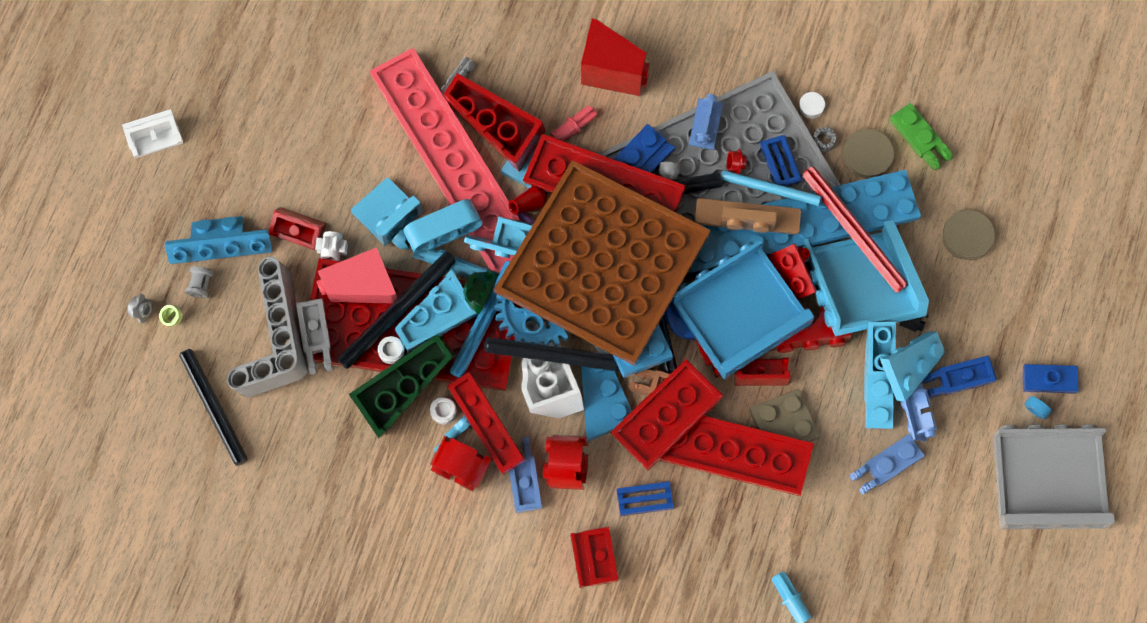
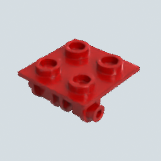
[767,244,817,300]

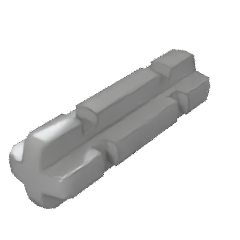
[440,57,475,101]

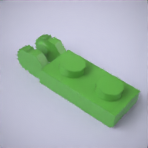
[889,103,953,170]

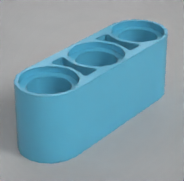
[403,199,483,254]

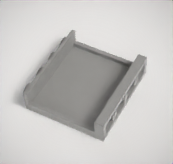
[993,424,1115,530]

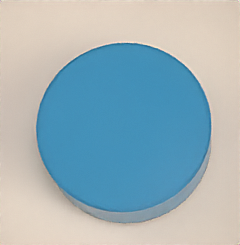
[1024,396,1052,420]

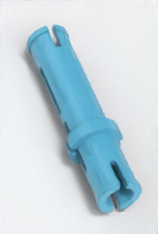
[413,249,490,278]

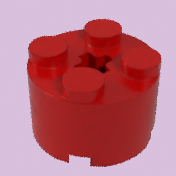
[430,435,492,492]
[543,435,588,490]

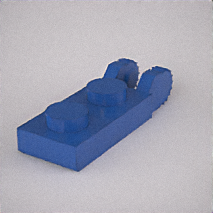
[921,356,997,399]

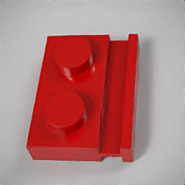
[570,527,618,588]

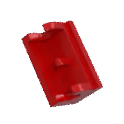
[734,358,790,386]

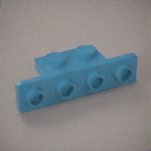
[165,216,272,264]

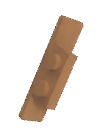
[695,198,801,235]

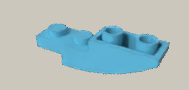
[864,322,896,429]

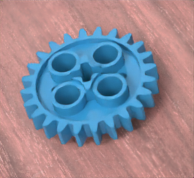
[494,294,571,347]

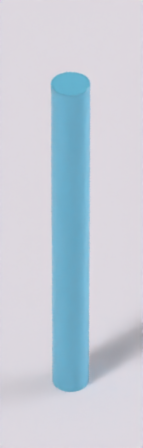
[721,170,822,206]

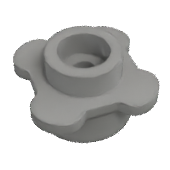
[128,294,152,323]

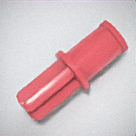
[550,106,597,142]

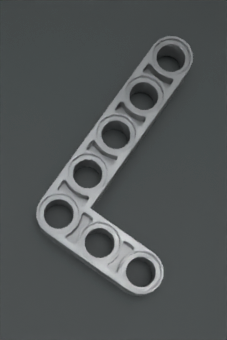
[227,257,308,397]

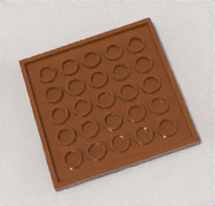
[494,160,711,366]

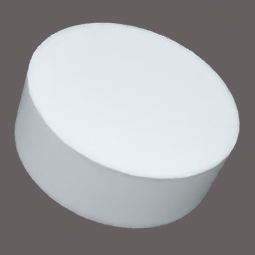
[799,92,825,119]
[378,336,405,364]
[430,397,457,425]

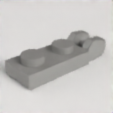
[296,299,333,375]

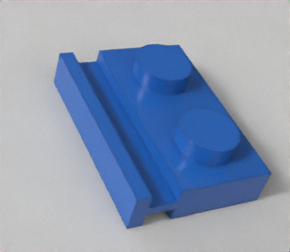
[614,124,675,173]

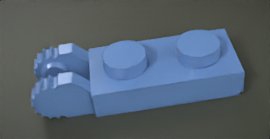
[849,434,925,495]
[509,436,542,513]

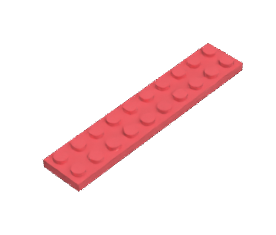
[370,48,521,273]

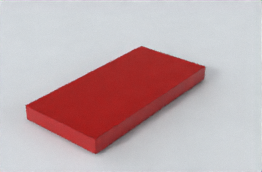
[610,359,724,471]

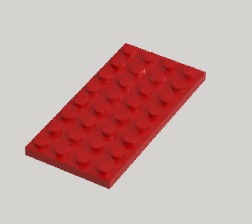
[306,258,521,391]

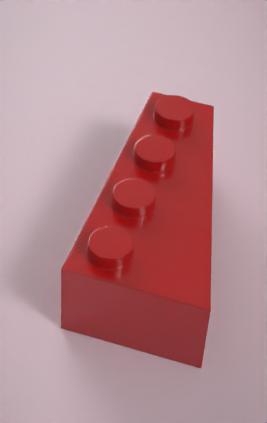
[444,73,546,172]

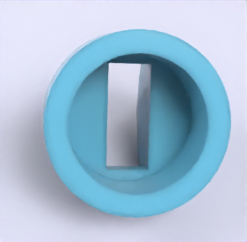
[391,228,409,250]

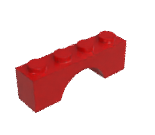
[762,308,852,356]

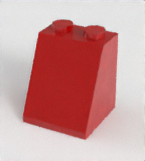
[581,18,650,96]

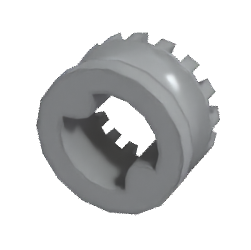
[813,127,837,152]

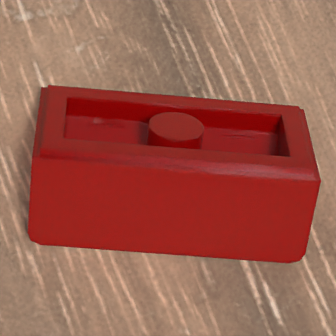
[269,207,327,250]

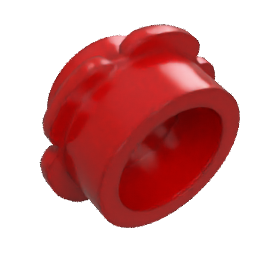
[726,149,747,174]

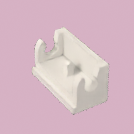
[122,109,183,159]

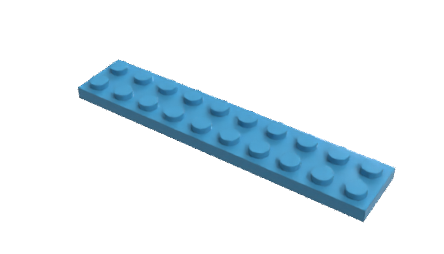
[686,170,921,277]

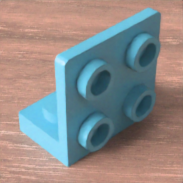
[351,178,423,246]

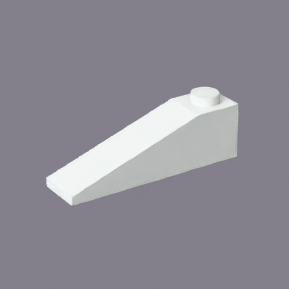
[522,317,584,418]

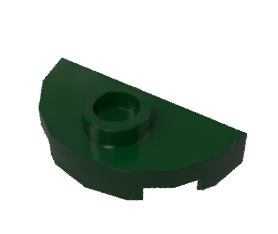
[463,270,499,314]

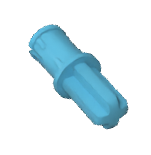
[772,572,812,623]

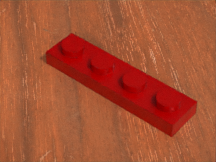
[447,371,526,475]

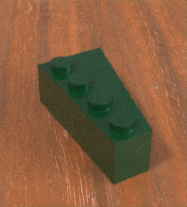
[349,333,456,438]

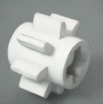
[315,231,348,261]

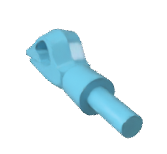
[433,415,470,453]

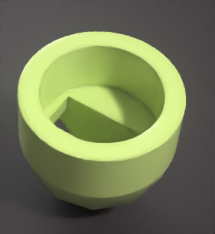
[159,305,183,326]

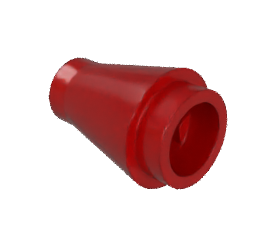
[508,186,547,215]

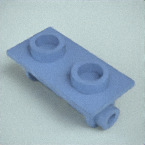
[689,94,723,150]
[901,384,938,441]

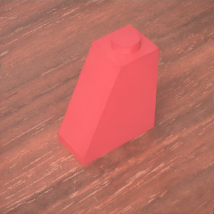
[316,248,397,303]

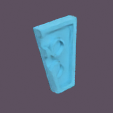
[395,269,477,353]
[880,331,945,402]

